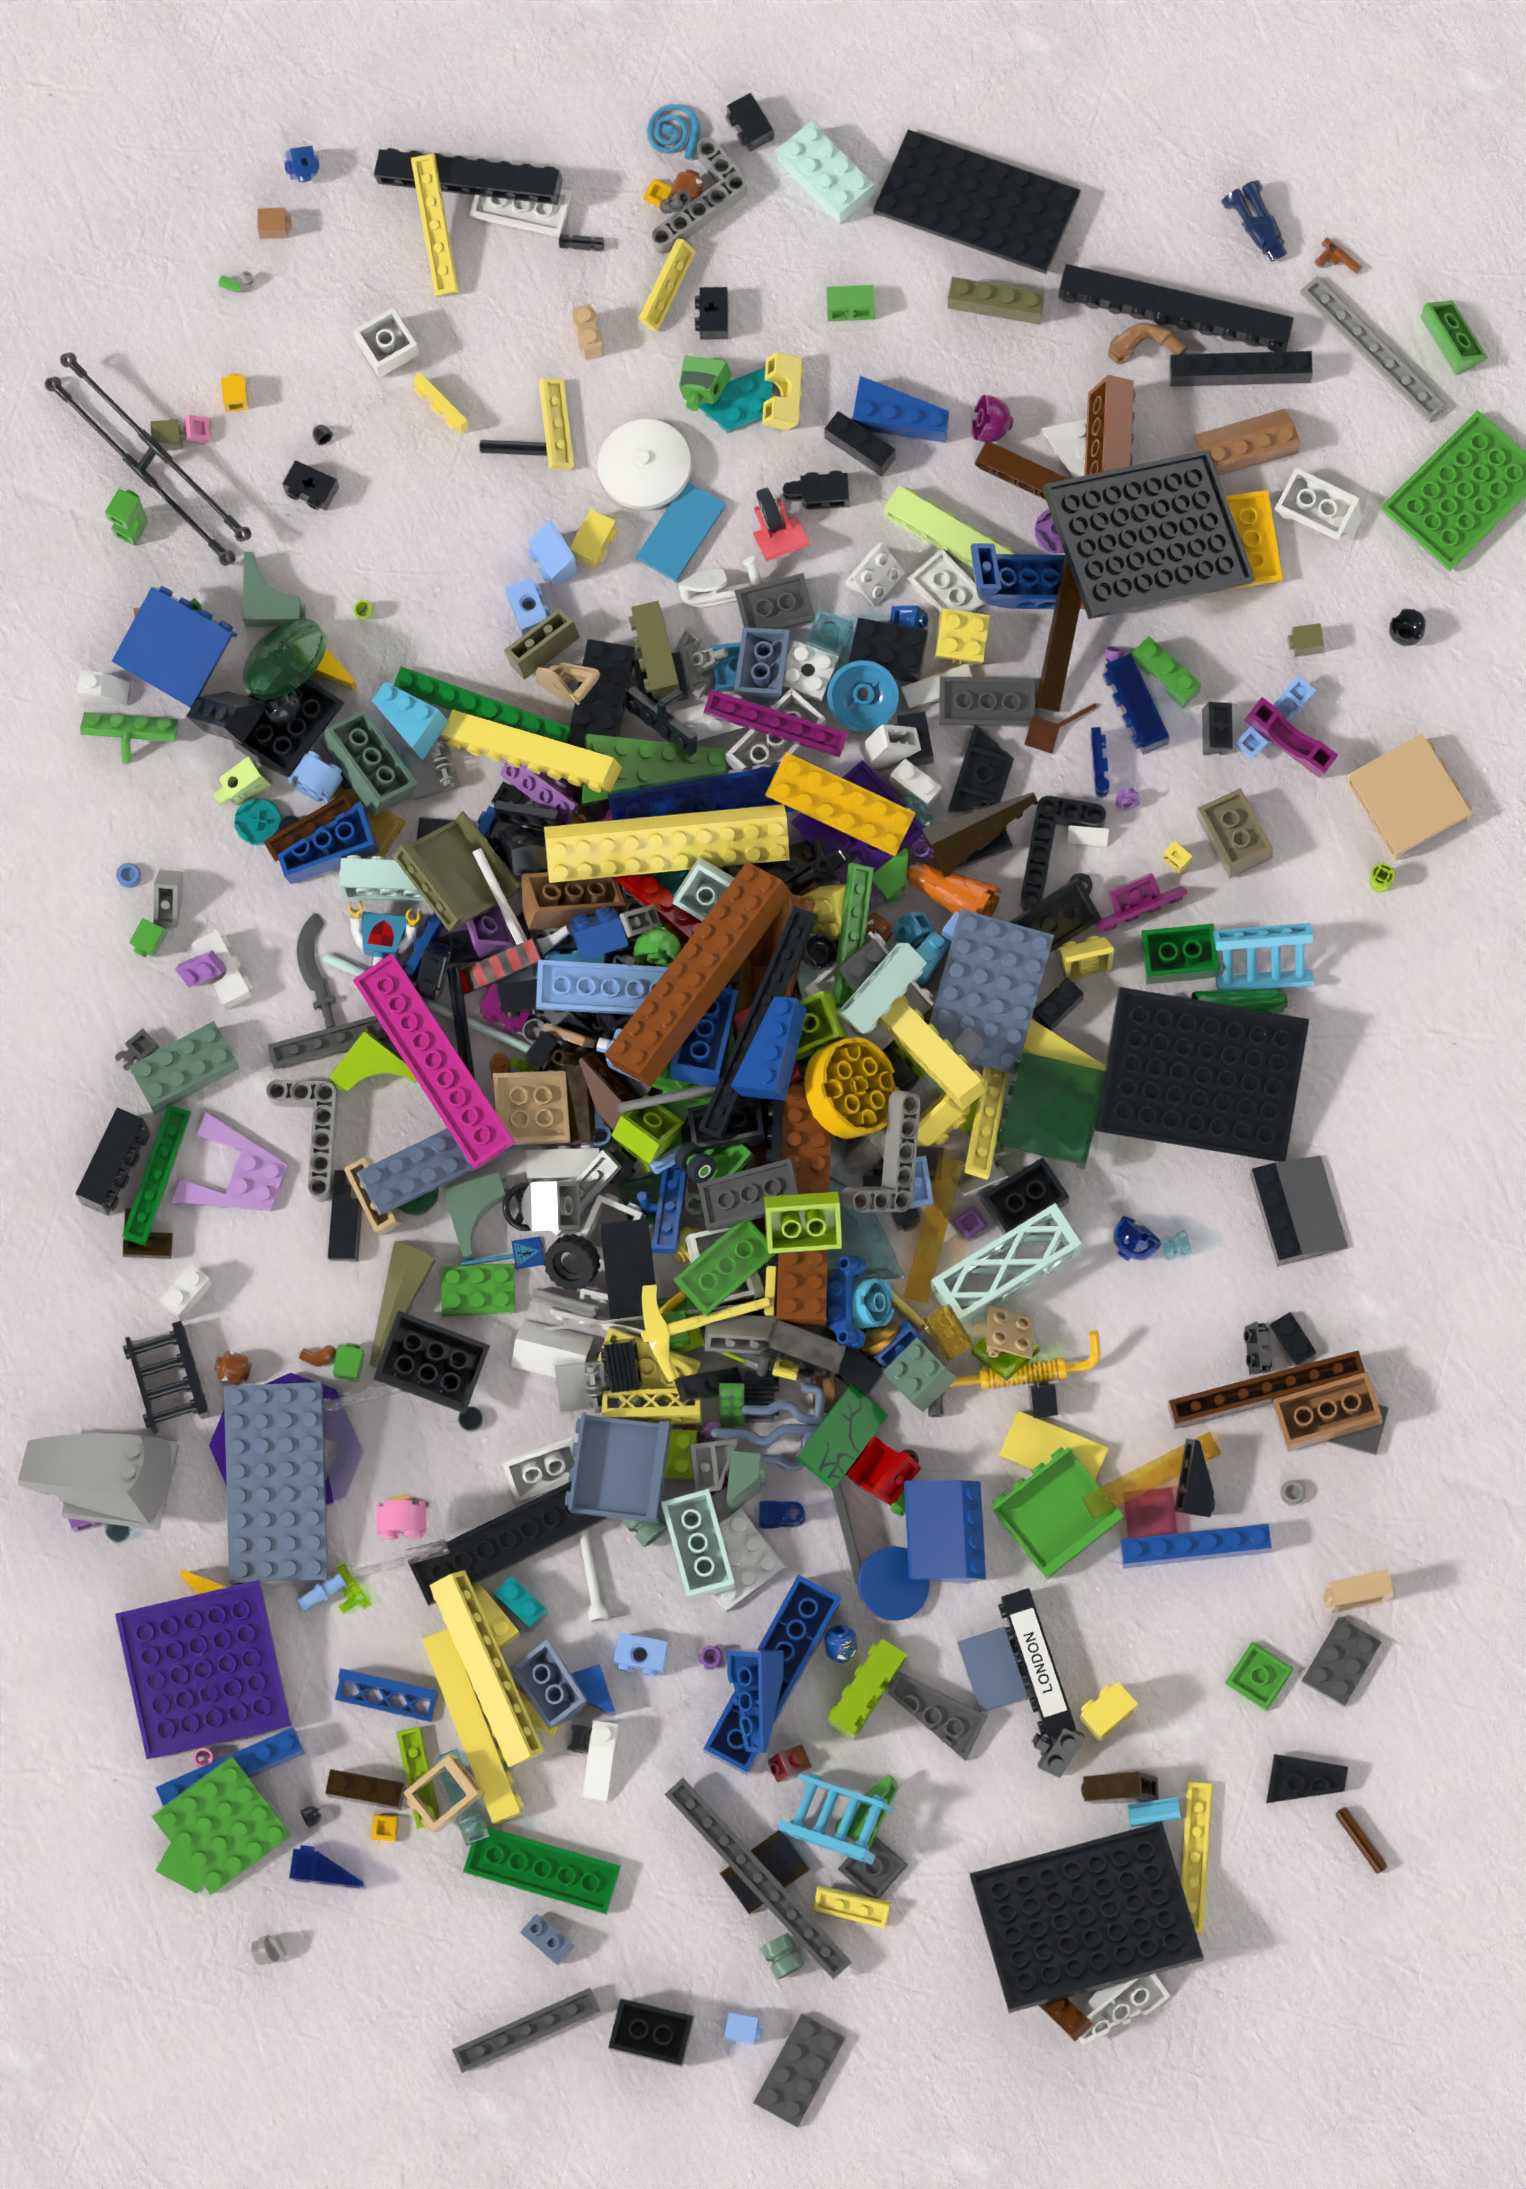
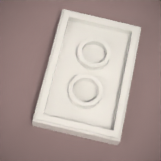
[907,548,986,615]

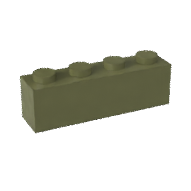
[948,277,1044,325]
[629,600,680,700]

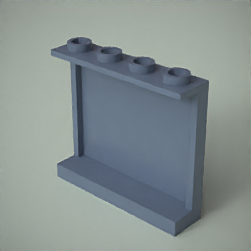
[565,1412,672,1523]

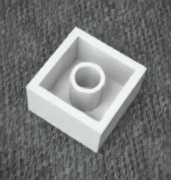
[353,308,419,378]

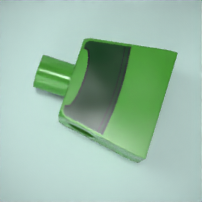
[679,356,732,411]

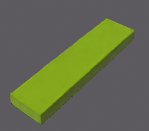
[396,1726,440,1829]

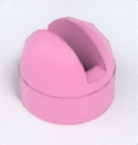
[193,1747,214,1767]

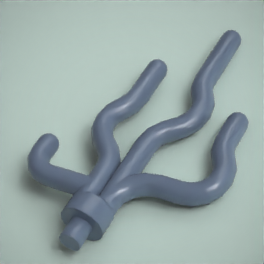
[711,1383,826,1471]

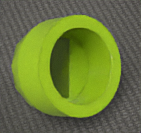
[354,600,374,619]

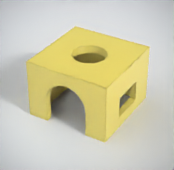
[1162,841,1193,874]

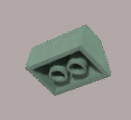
[726,1451,767,1513]

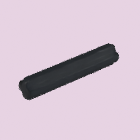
[479,440,547,456]

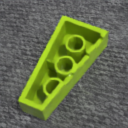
[827,1638,907,1741]

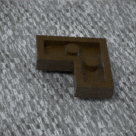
[122,1208,173,1259]

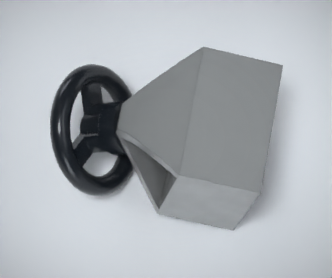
[502,1181,580,1231]

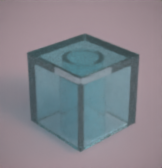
[806,609,853,664]

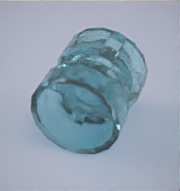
[1161,1230,1192,1261]

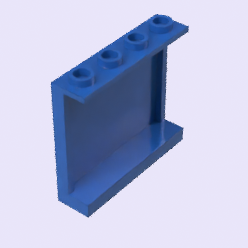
[111,585,238,707]

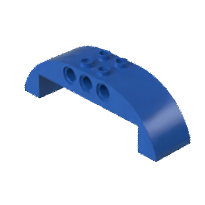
[970,543,1065,609]

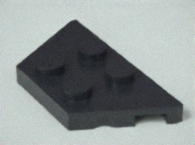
[948,725,1014,813]

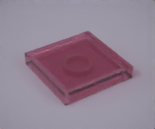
[1123,1487,1177,1539]

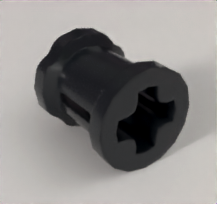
[567,1725,592,1754]

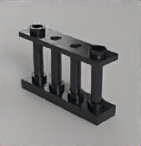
[123,1320,211,1434]

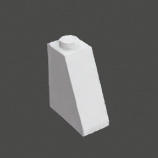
[860,724,921,770]

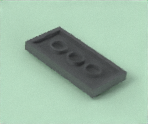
[939,676,1035,727]
[697,1158,800,1232]
[753,2013,846,2128]

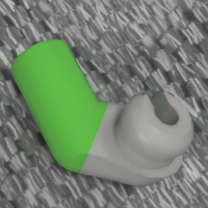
[218,271,253,293]

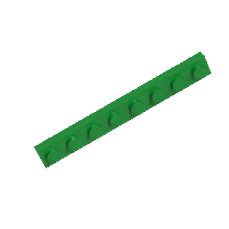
[393,666,573,744]

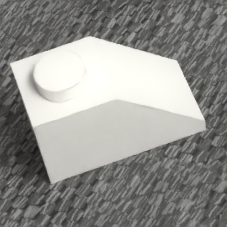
[77,670,131,706]

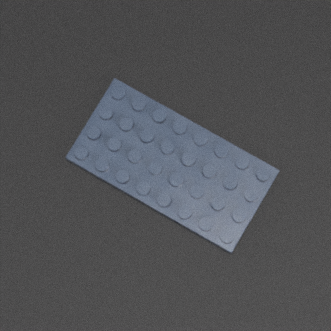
[224,1382,328,1583]

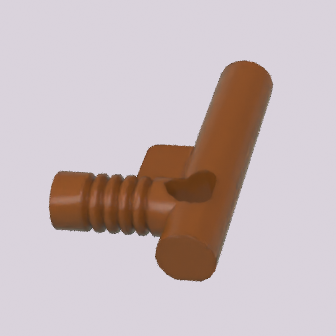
[1314,237,1363,274]

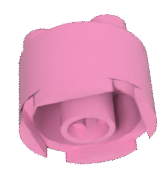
[376,1500,426,1540]

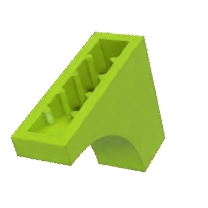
[329,1029,417,1092]

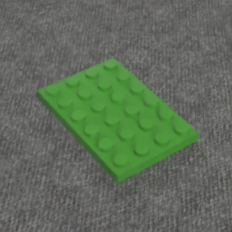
[1380,410,1526,572]

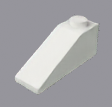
[583,1720,619,1802]

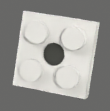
[783,641,839,702]

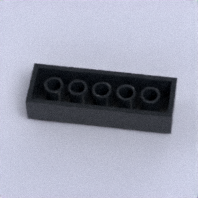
[568,639,635,785]

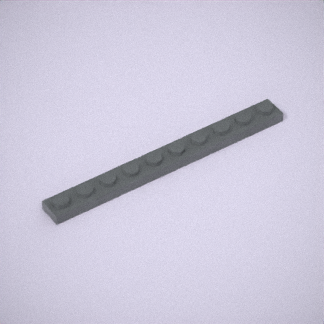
[665,1778,852,1980]

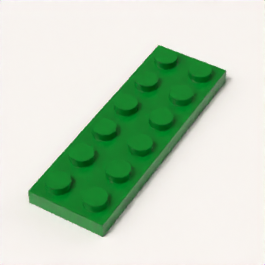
[463,1824,621,1915]

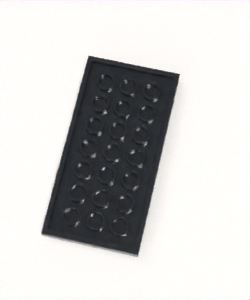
[873,129,1081,275]

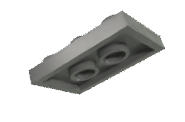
[734,573,815,629]
[1301,1617,1382,1707]

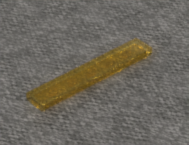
[903,1156,964,1304]
[1082,1431,1222,1520]

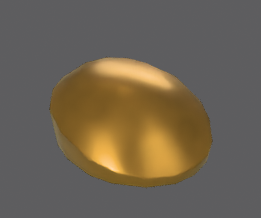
[859,1321,900,1356]

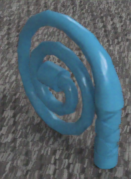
[647,104,701,160]

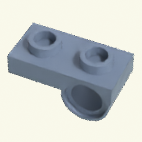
[520,1914,574,1965]

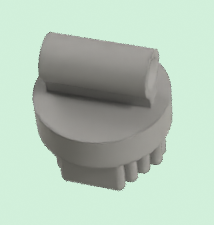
[251,1934,287,1965]

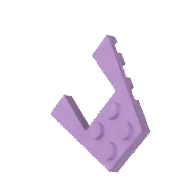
[172,1112,288,1211]

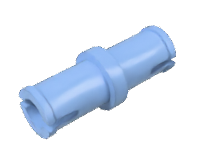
[296,1573,346,1613]

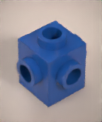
[284,145,320,183]

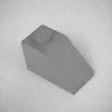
[153,869,183,927]

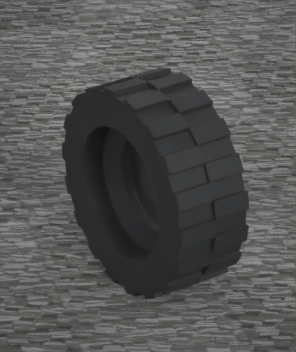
[544,1234,601,1291]

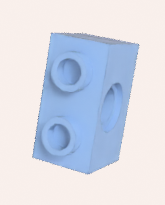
[505,578,551,636]
[613,1633,669,1677]

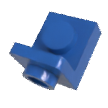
[890,606,928,630]

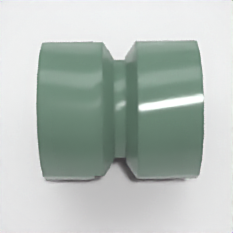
[622,1517,668,1548]
[760,1933,805,1980]

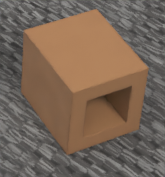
[258,208,292,239]

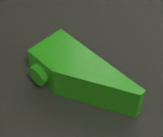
[835,1775,899,1850]

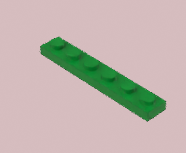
[122,1105,191,1246]

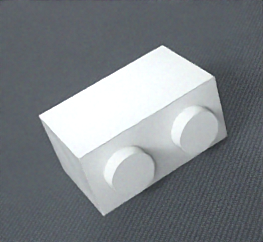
[888,759,942,815]
[159,1264,213,1321]

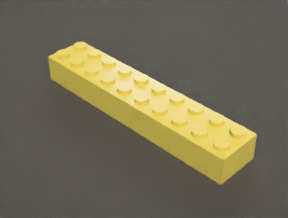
[544,804,790,883]

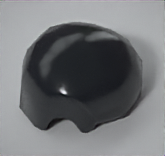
[1389,608,1426,646]
[265,690,301,724]
[802,933,838,970]

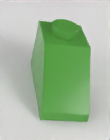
[872,848,908,905]

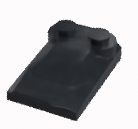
[681,1096,767,1150]

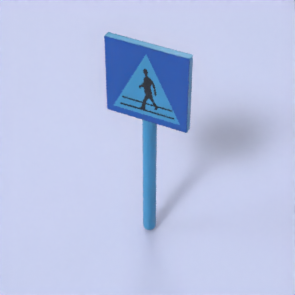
[461,1236,544,1269]

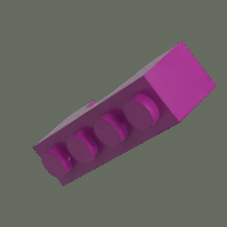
[1243,697,1338,778]

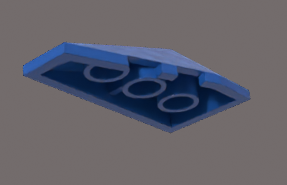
[727,1649,783,1753]

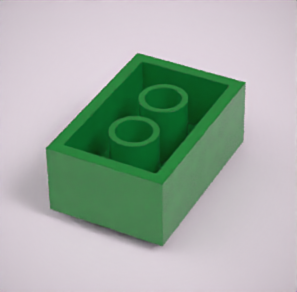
[1141,923,1219,984]

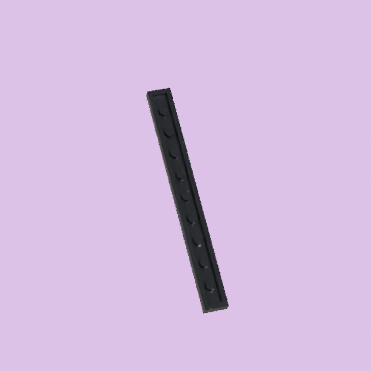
[698,906,818,1140]

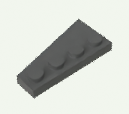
[888,1671,988,1761]

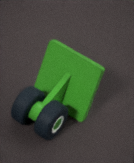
[675,1142,753,1183]

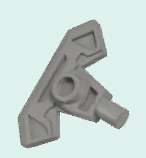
[678,631,728,698]

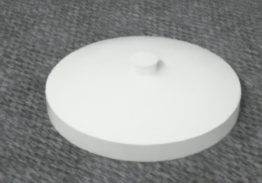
[597,419,692,510]

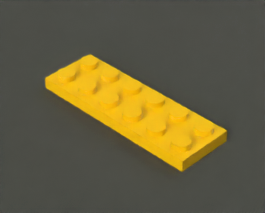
[765,752,916,856]

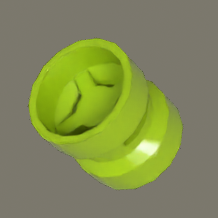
[1369,863,1395,892]

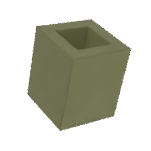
[150,419,186,451]
[1287,623,1324,657]

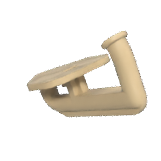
[536,662,600,705]

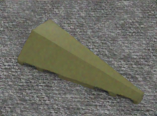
[369,1241,436,1369]

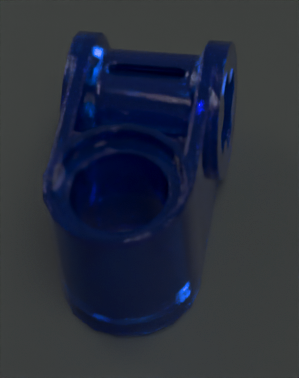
[759,1501,806,1529]

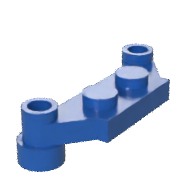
[826,1255,867,1349]

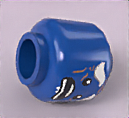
[824,1624,858,1663]

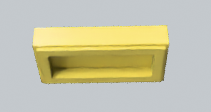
[764,1266,778,1317]

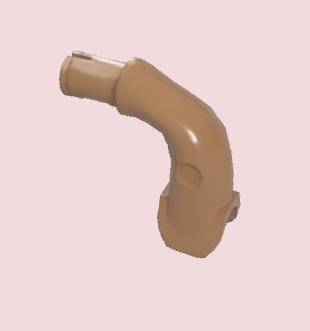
[1108,323,1187,364]

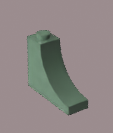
[243,552,306,627]
[443,1172,509,1261]

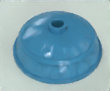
[827,660,899,732]

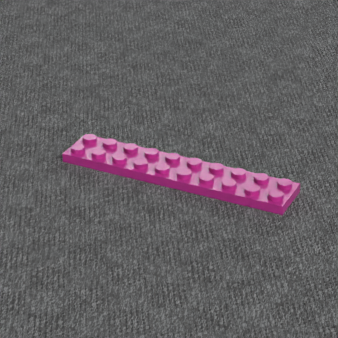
[353,953,515,1170]

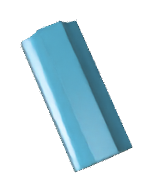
[1128,1797,1181,1827]

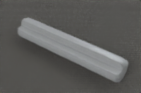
[531,1288,599,1319]

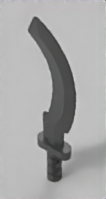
[297,913,337,1029]

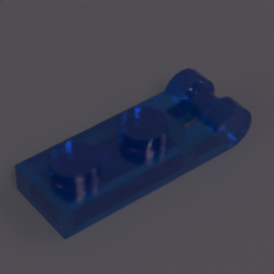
[1090,727,1110,798]

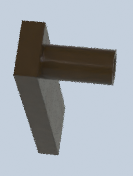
[552,1046,596,1146]

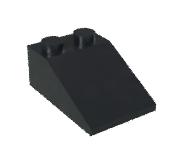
[498,826,547,876]

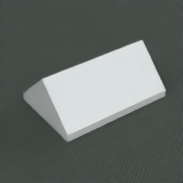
[511,1320,594,1378]
[502,1437,575,1502]

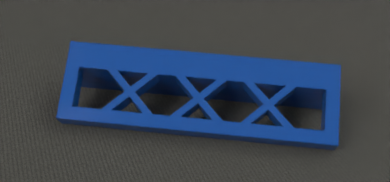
[335,1668,438,1723]

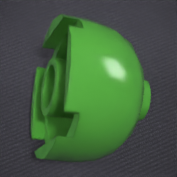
[633,926,682,967]

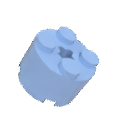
[287,751,343,804]

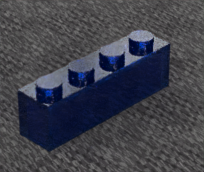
[1102,654,1170,755]

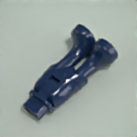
[1221,180,1287,262]

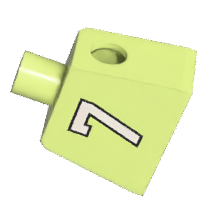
[213,756,272,805]

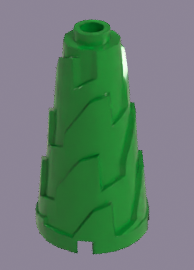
[1191,989,1288,1014]

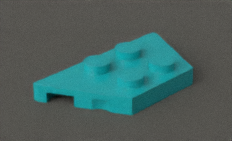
[699,367,773,433]

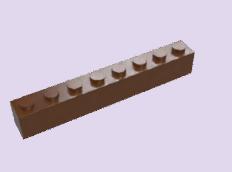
[1168,1350,1365,1429]

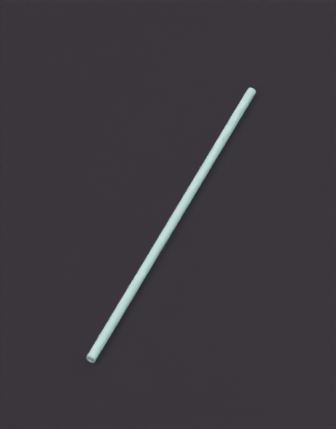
[323,953,566,1071]

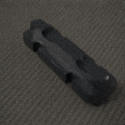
[559,234,605,251]

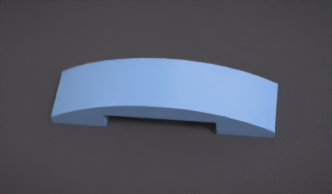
[1235,675,1317,760]

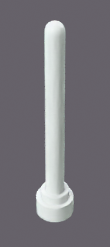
[579,1529,609,1623]

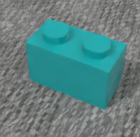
[494,1575,548,1631]

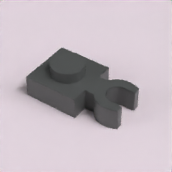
[115,1028,160,1071]

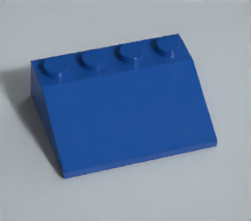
[904,1480,986,1584]

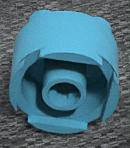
[852,1278,894,1329]

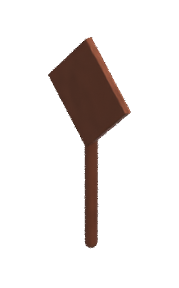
[1024,703,1096,754]

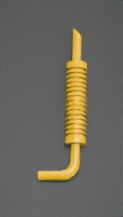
[949,1330,1101,1390]

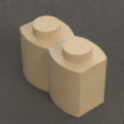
[572,304,603,360]

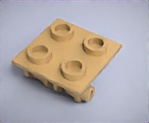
[986,1305,1034,1359]

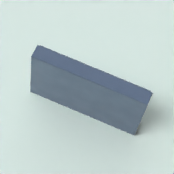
[957,1627,1028,1713]

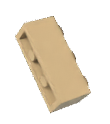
[344,1157,404,1235]

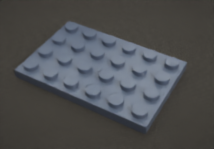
[928,909,1054,1075]

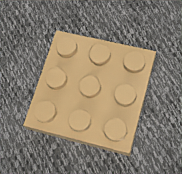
[492,1071,570,1145]

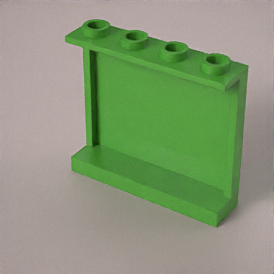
[991,1447,1124,1579]

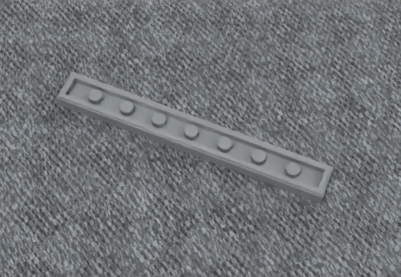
[1300,276,1447,423]

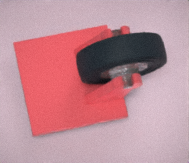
[752,487,810,561]

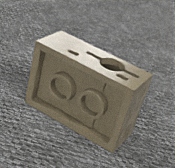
[1197,788,1273,878]

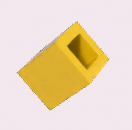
[221,373,249,412]

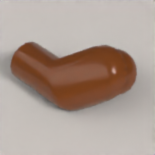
[299,1345,336,1367]

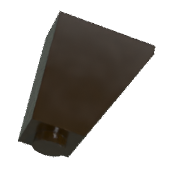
[1081,1772,1159,1804]

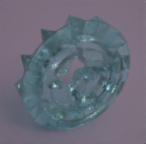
[903,796,933,827]

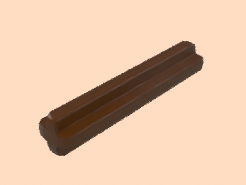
[1335,1807,1388,1874]

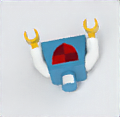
[348,900,423,967]

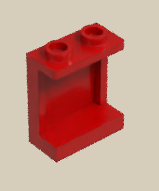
[845,1436,921,1506]

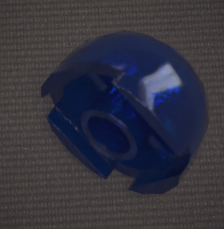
[1113,1215,1162,1261]

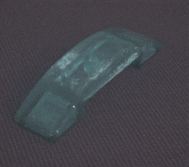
[434,1749,490,1846]

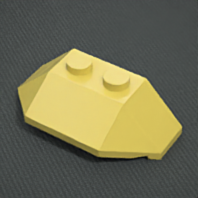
[917,1092,970,1146]

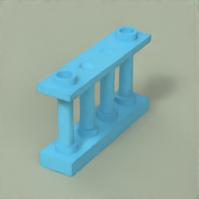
[1213,923,1314,991]
[778,1773,894,1865]

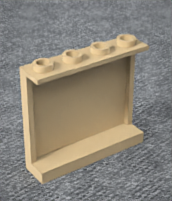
[1346,734,1472,861]

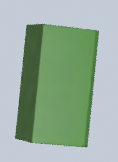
[1421,300,1488,376]

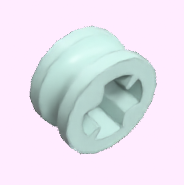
[685,1193,703,1217]

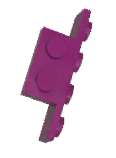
[1095,873,1188,931]

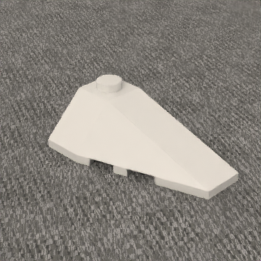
[1078,1974,1170,2045]

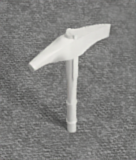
[473,848,571,969]

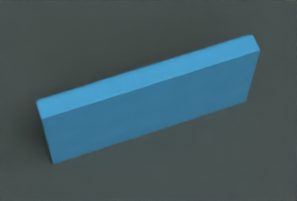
[636,482,726,582]

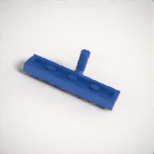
[637,1164,688,1254]

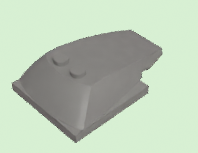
[18,1429,179,1530]

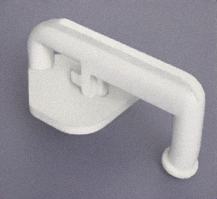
[678,556,761,608]

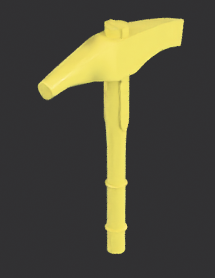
[641,1284,771,1382]

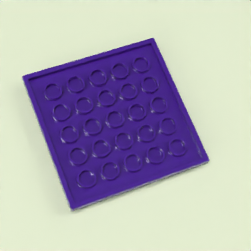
[115,1580,292,1759]

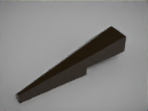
[922,792,1038,878]

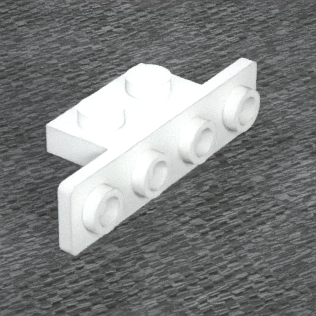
[550,1287,645,1337]

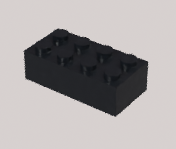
[75,1107,150,1216]

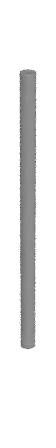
[617,1065,806,1113]

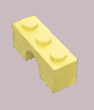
[762,352,803,431]

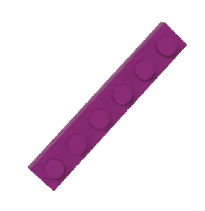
[703,690,848,758]

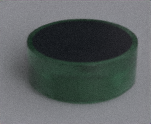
[458,1406,483,1432]

